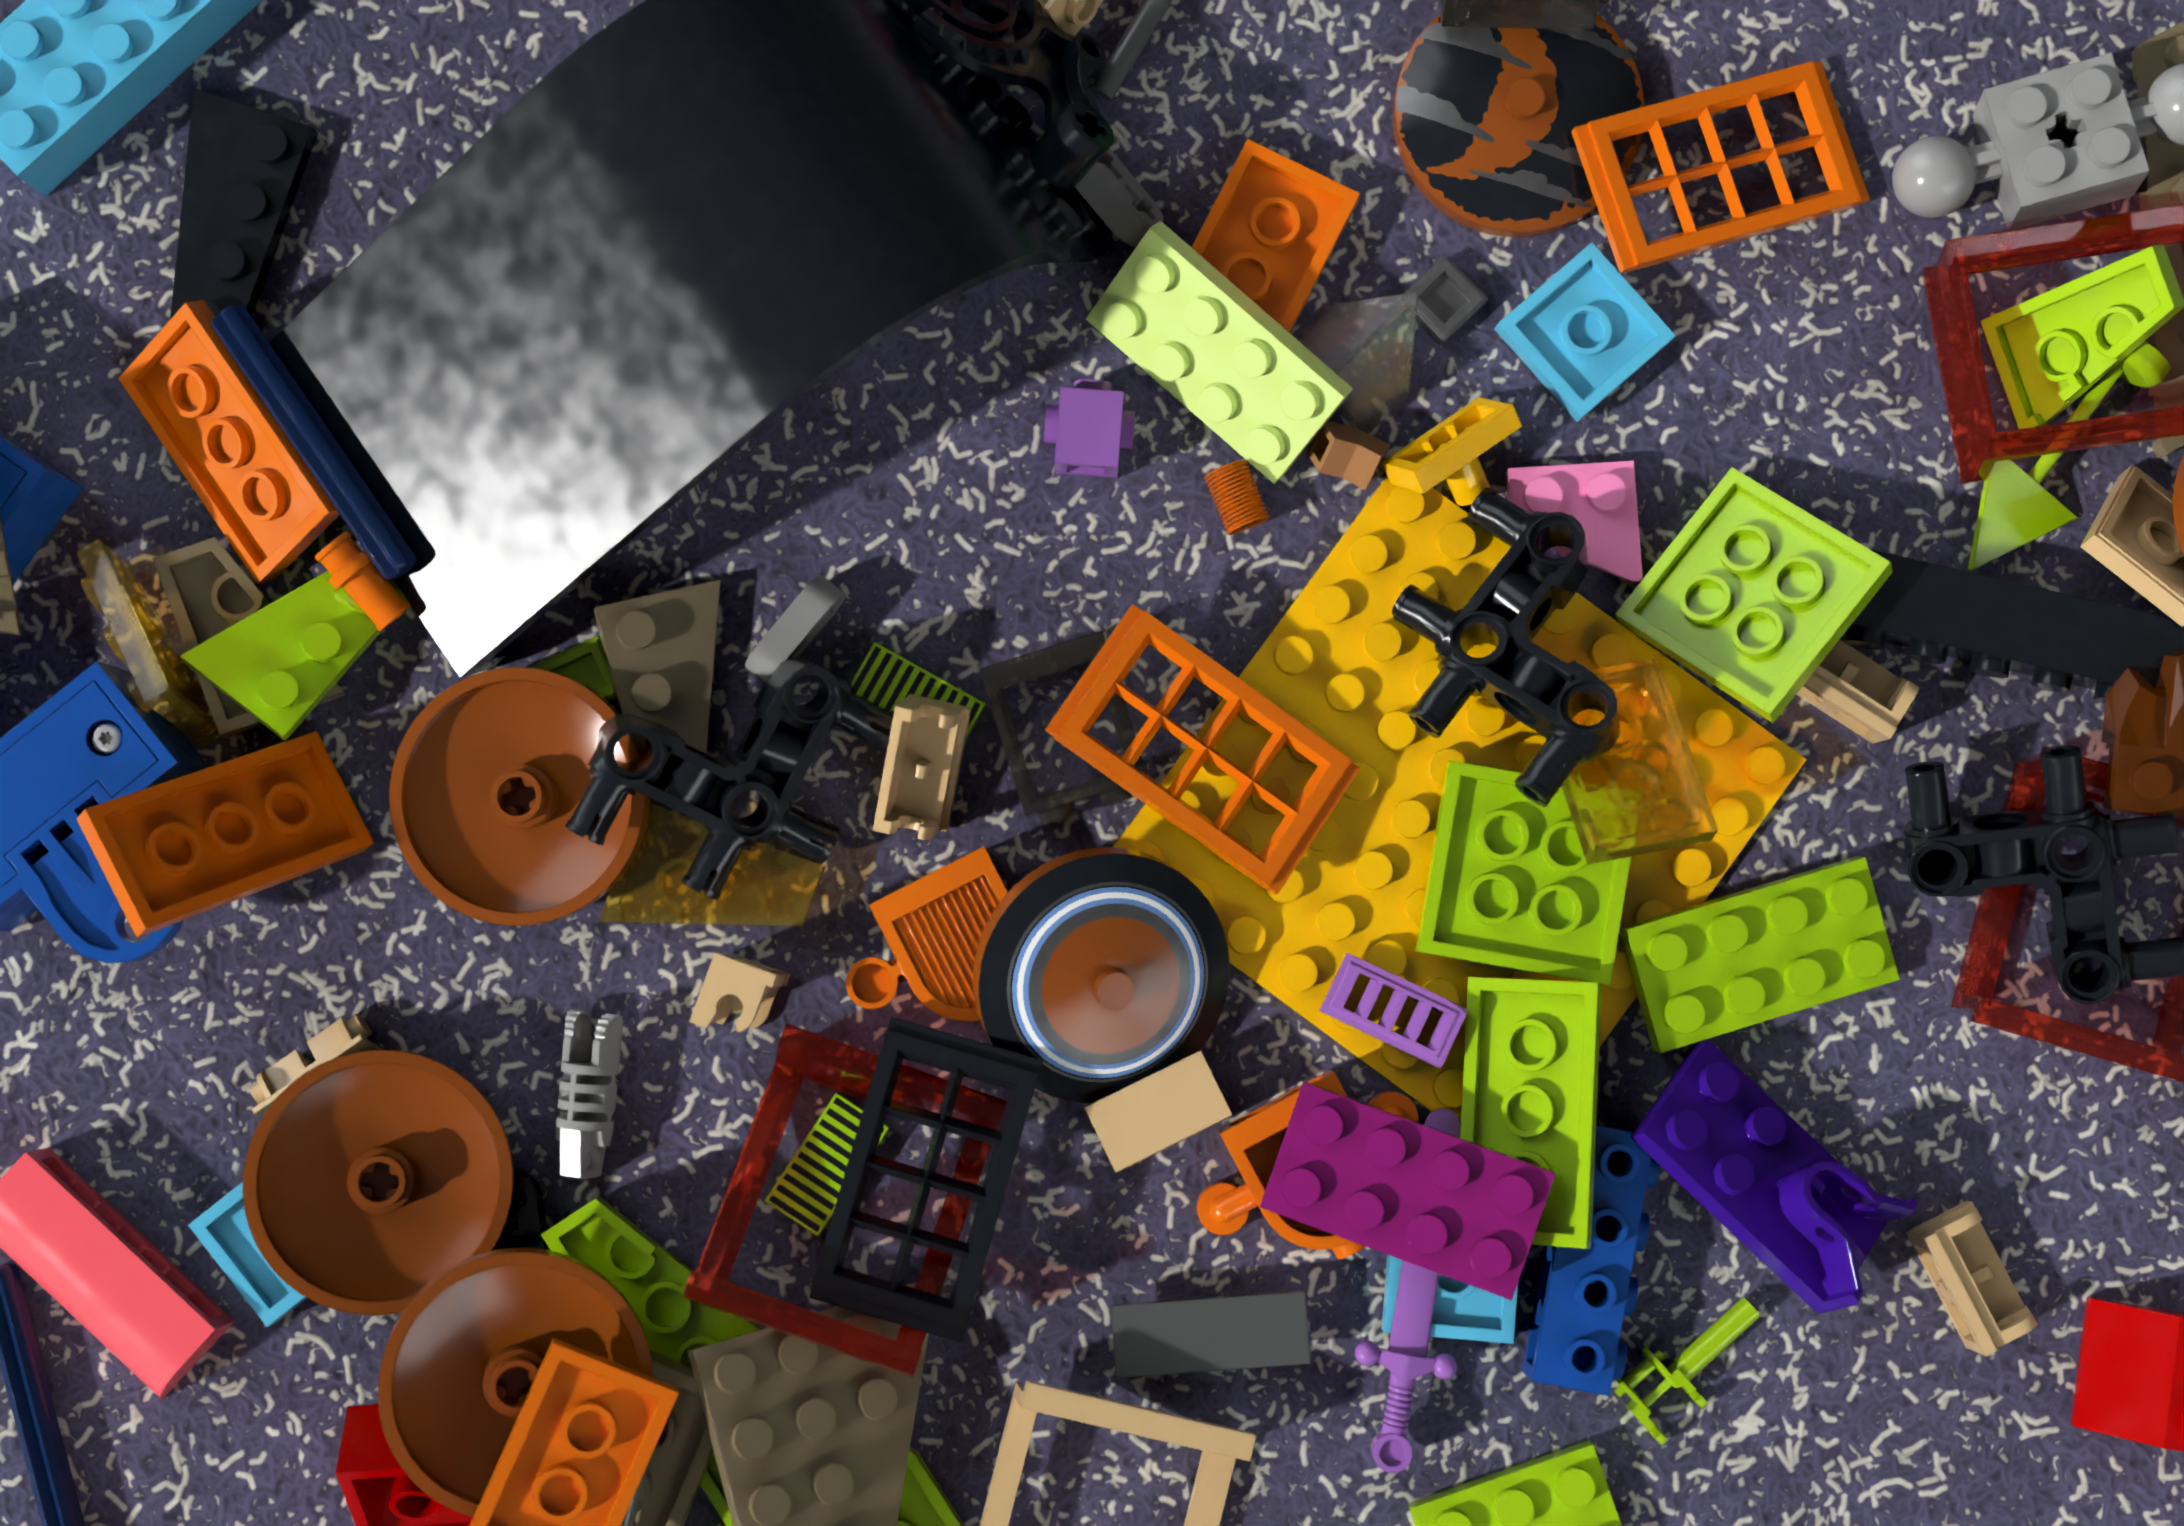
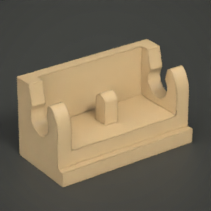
[1796,640,1920,744]
[873,694,972,840]
[689,953,791,1032]
[1084,1050,1232,1173]
[1906,1200,2038,1357]

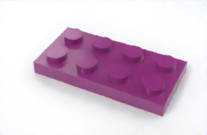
[1260,1081,1556,1300]

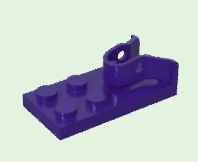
[1630,1039,1918,1314]

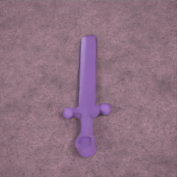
[1355,1108,1461,1473]

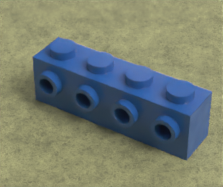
[1522,1124,1660,1396]

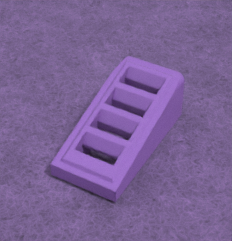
[1319,953,1468,1068]

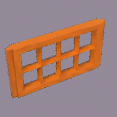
[1571,60,1870,273]
[1045,604,1361,895]

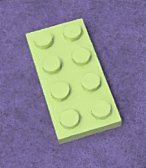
[1086,220,1353,484]

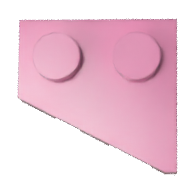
[1505,461,1643,585]

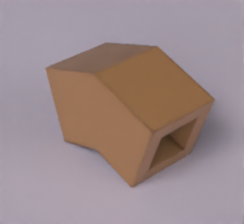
[1307,421,1391,490]

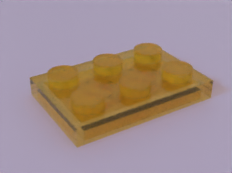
[1546,658,1718,865]

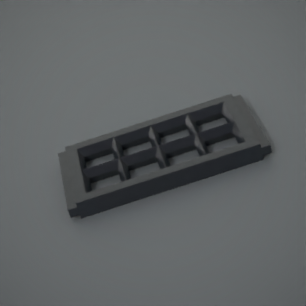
[809,1016,1043,1343]

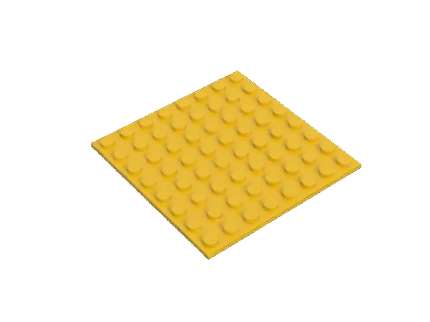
[1114,476,1807,1120]

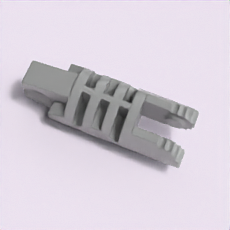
[556,1009,623,1179]

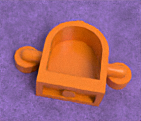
[846,846,1008,1021]
[1196,1070,1419,1260]

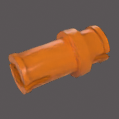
[314,532,411,632]

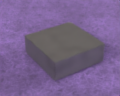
[1398,254,1488,346]

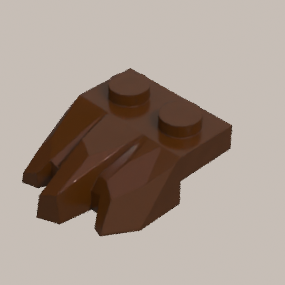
[2101,649,2184,816]

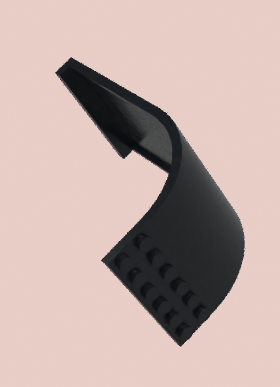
[269,0,1111,677]

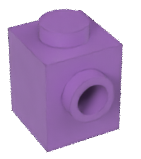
[1044,379,1135,478]

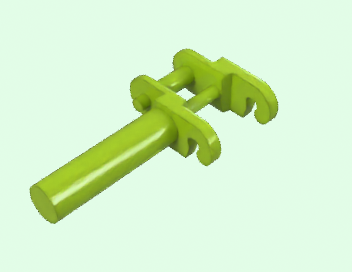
[1613,1297,1761,1446]

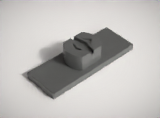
[1111,1290,1311,1378]

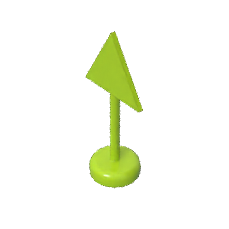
[1968,341,2171,570]

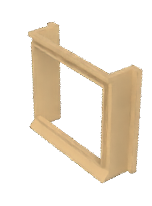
[980,1380,1256,1526]

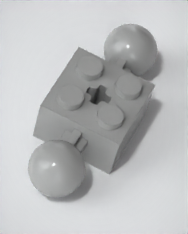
[1892,52,2184,231]

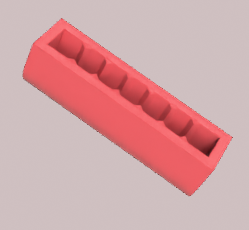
[0,1147,235,1399]

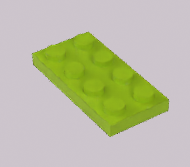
[1619,856,1900,1053]
[1460,977,1602,1249]

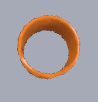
[1204,459,1270,535]

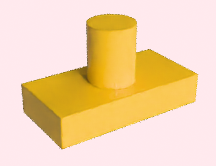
[1381,397,1522,506]

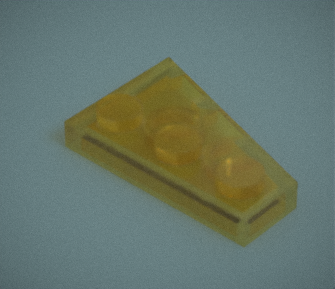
[77,539,221,748]
[598,804,826,927]

